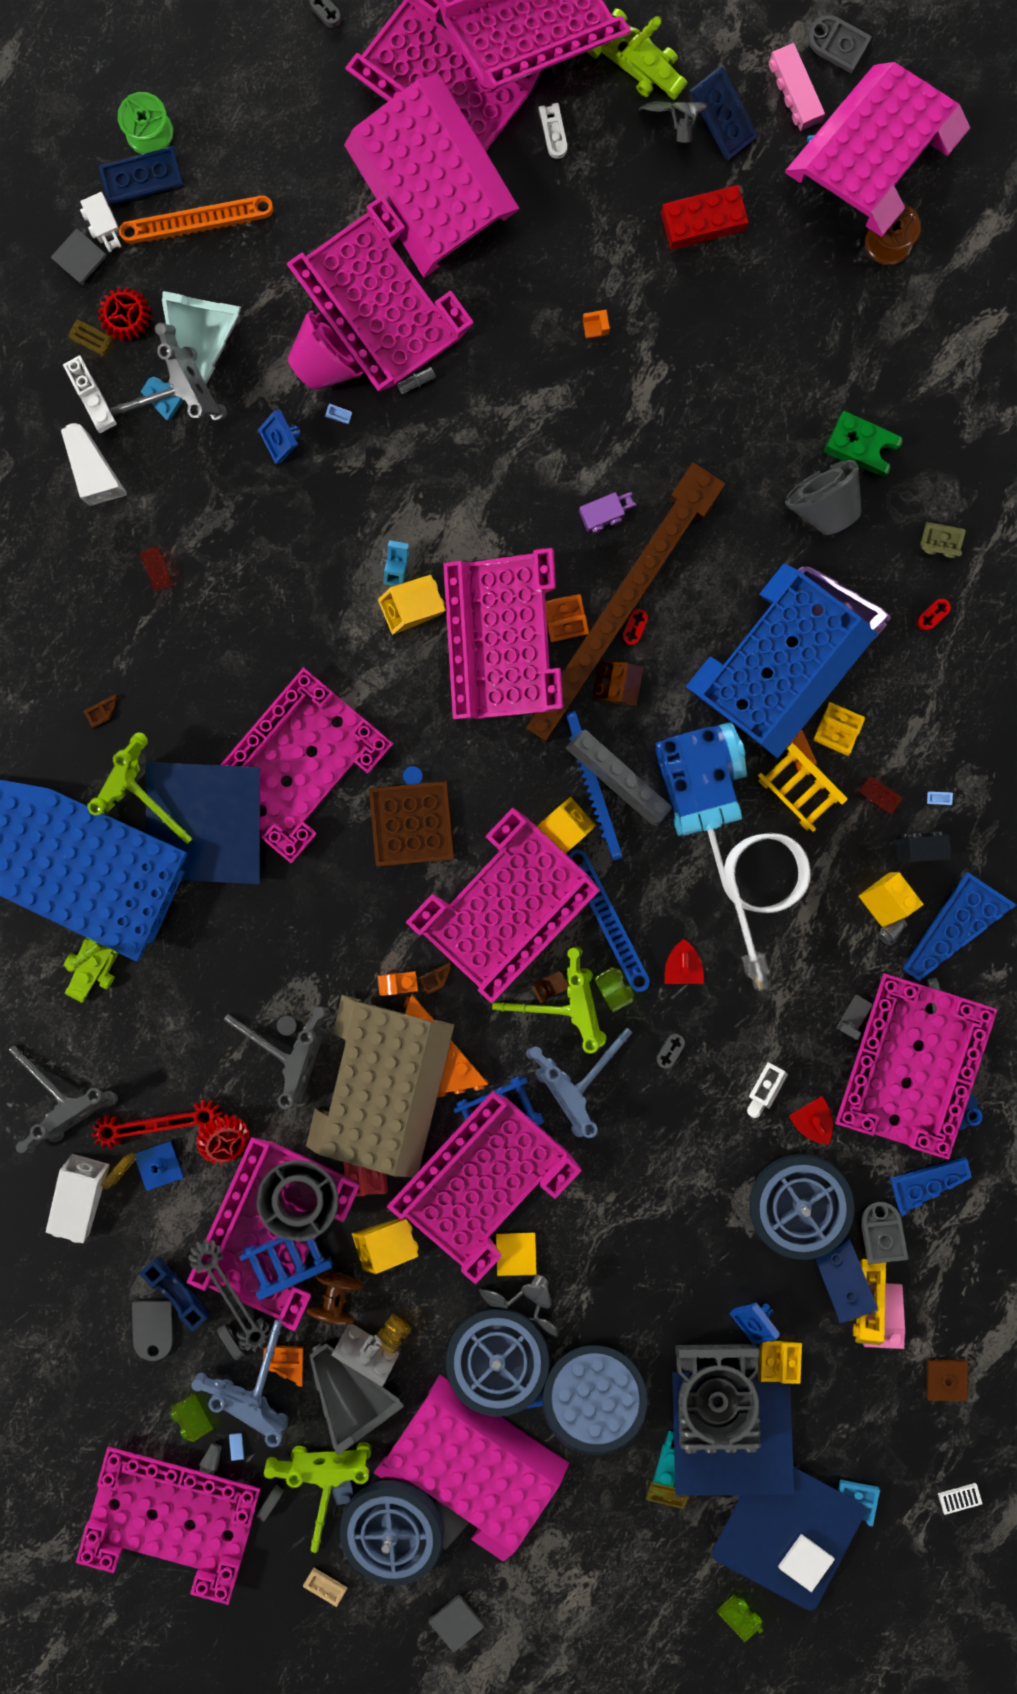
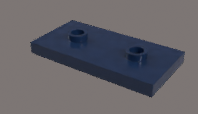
[690,66,758,160]
[98,146,184,206]
[815,1235,879,1325]

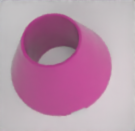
[288,310,364,390]

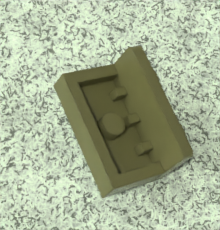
[920,522,966,558]

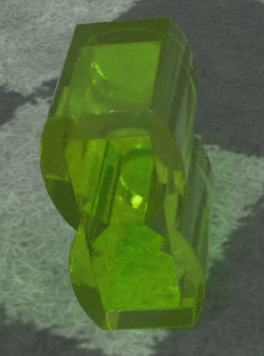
[593,966,634,1012]

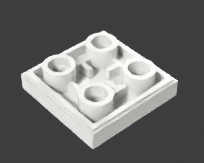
[778,1534,835,1592]

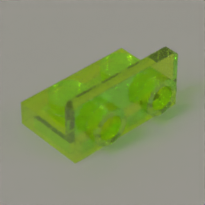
[170,1394,213,1442]
[717,1595,763,1642]

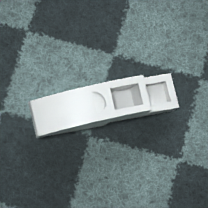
[63,355,117,433]

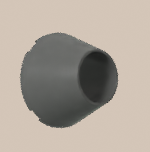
[785,460,862,535]
[257,1160,338,1241]

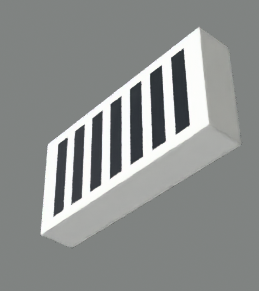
[938,1483,982,1515]

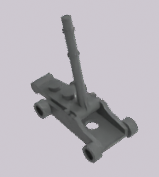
[111,323,227,420]
[224,1007,330,1109]
[9,1045,118,1154]

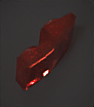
[139,546,173,591]

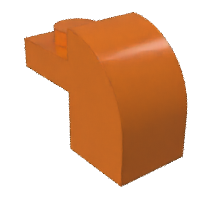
[377,971,418,995]

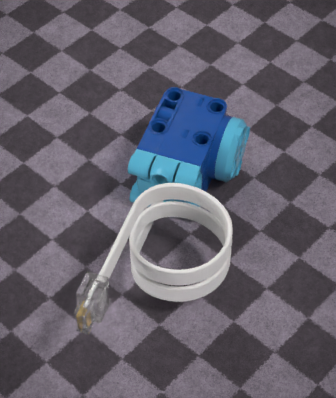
[655,722,810,991]

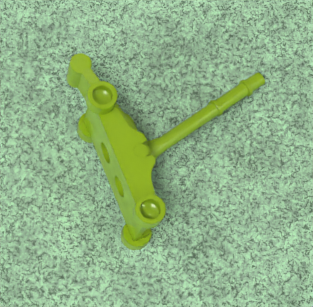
[587,8,688,100]
[87,733,192,844]
[64,937,119,1003]
[492,946,607,1053]
[264,1442,372,1553]

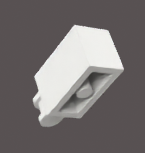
[80,192,122,253]
[747,1062,788,1118]

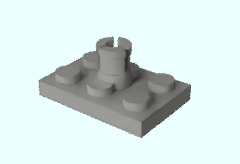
[331,1324,399,1387]

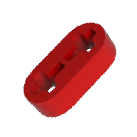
[917,599,951,631]
[622,609,648,646]

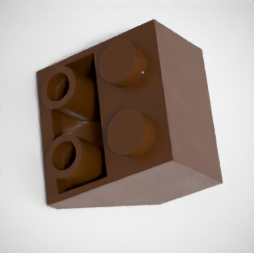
[593,661,643,706]

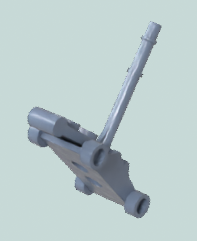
[526,1028,632,1138]
[191,1320,289,1447]

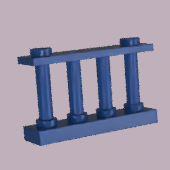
[454,1076,544,1125]
[240,1237,333,1300]

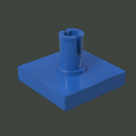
[258,410,300,464]
[134,1140,185,1191]
[730,1303,780,1345]

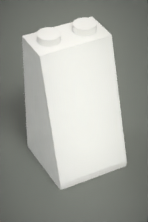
[61,423,127,506]
[45,1154,110,1243]

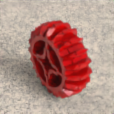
[98,287,152,341]
[197,1114,250,1166]

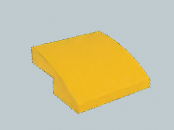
[812,702,865,756]
[496,1233,536,1276]
[758,1341,802,1384]

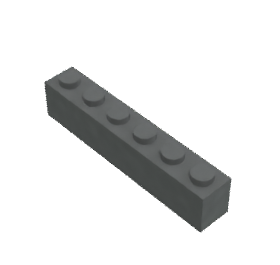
[566,730,672,825]

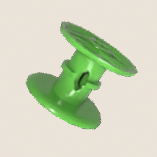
[118,92,173,154]

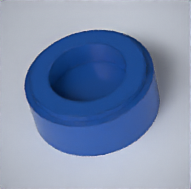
[403,766,423,785]

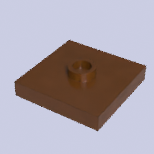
[927,1359,968,1401]

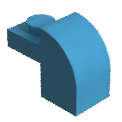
[383,540,409,586]

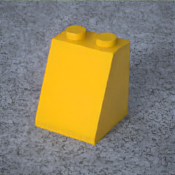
[378,575,446,635]
[537,797,596,854]
[858,872,923,927]
[352,1218,419,1274]

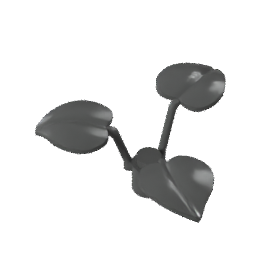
[639,101,707,142]
[479,1275,559,1338]

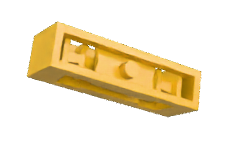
[853,1259,886,1345]

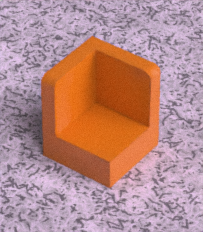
[583,310,610,339]

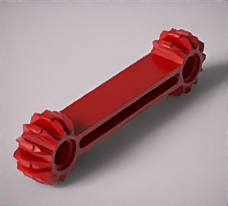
[92,1099,223,1149]

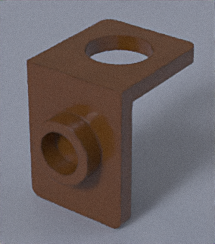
[532,971,570,1003]

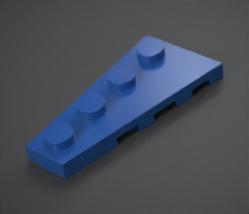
[890,1157,972,1217]

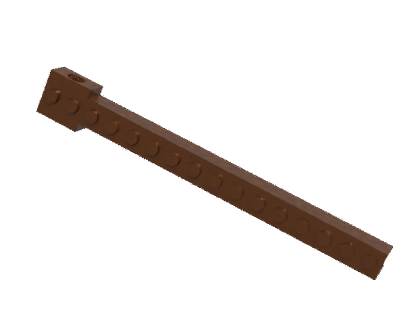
[526,462,725,742]

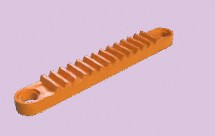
[119,196,273,244]

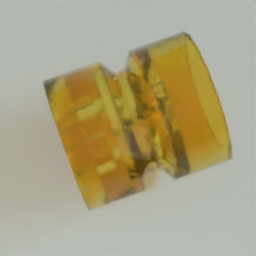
[376,1314,412,1353]

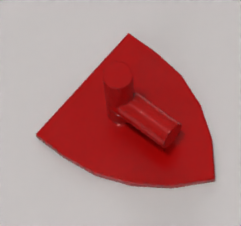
[664,939,704,984]
[789,1096,833,1145]

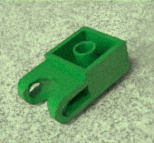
[823,411,903,477]

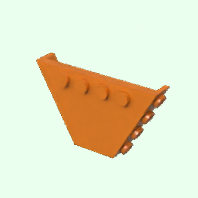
[403,994,489,1098]

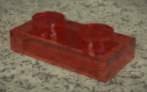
[858,776,903,814]

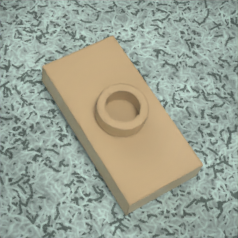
[303,1567,347,1607]

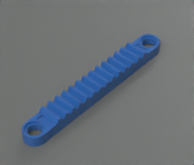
[565,710,622,861]
[568,850,650,992]

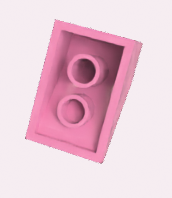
[862,1282,905,1349]

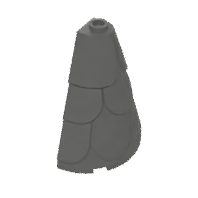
[310,1343,404,1455]

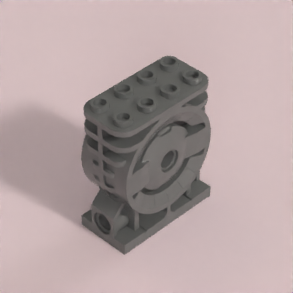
[675,1344,761,1453]

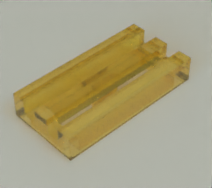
[68,319,112,356]
[101,1152,137,1189]
[646,1482,689,1509]

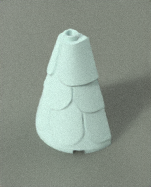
[162,291,241,384]

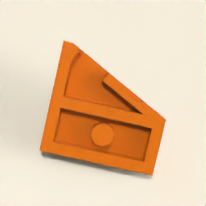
[263,1346,304,1386]

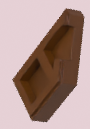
[83,695,118,729]
[418,962,452,995]

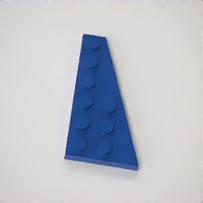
[901,872,1016,981]

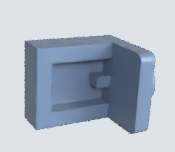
[331,1480,355,1505]

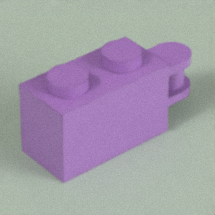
[579,492,636,533]

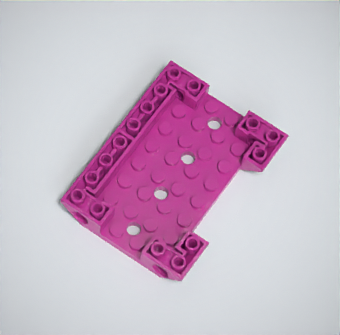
[221,667,393,864]
[76,1446,260,1605]

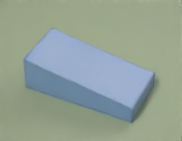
[325,404,352,424]
[927,792,953,805]
[229,1432,245,1461]

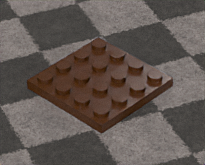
[369,781,454,866]

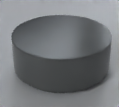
[277,1015,297,1035]

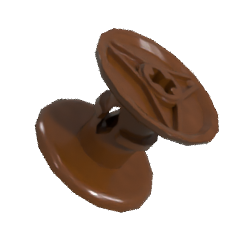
[865,204,921,265]
[306,1272,363,1325]

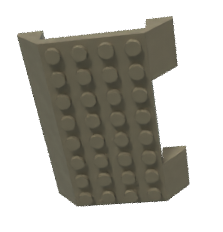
[306,995,454,1177]

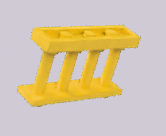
[758,742,848,832]

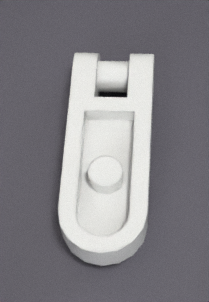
[539,103,567,159]

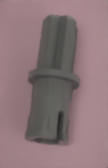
[397,367,436,394]

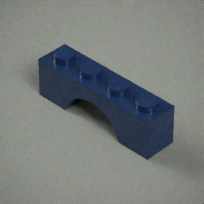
[139,1255,211,1332]

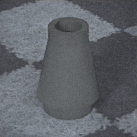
[878,919,907,945]
[199,1443,222,1475]

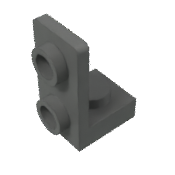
[836,995,872,1040]

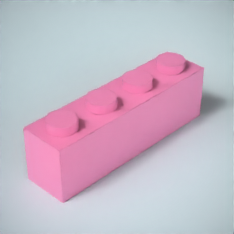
[769,43,825,131]

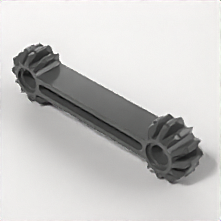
[188,1239,271,1352]

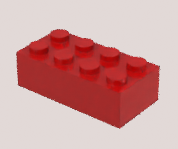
[661,185,748,250]

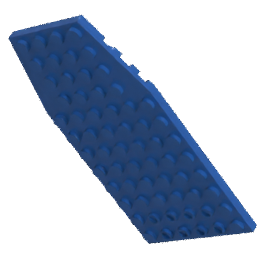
[0,780,187,961]

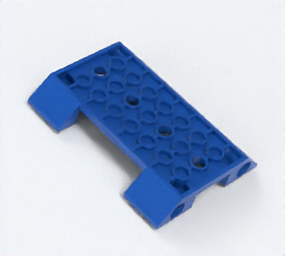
[686,563,878,759]

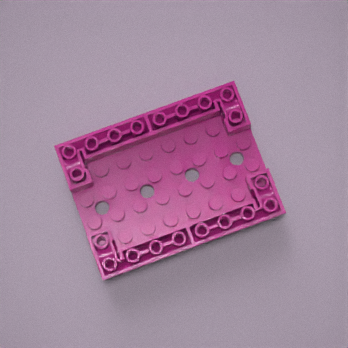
[835,973,997,1160]

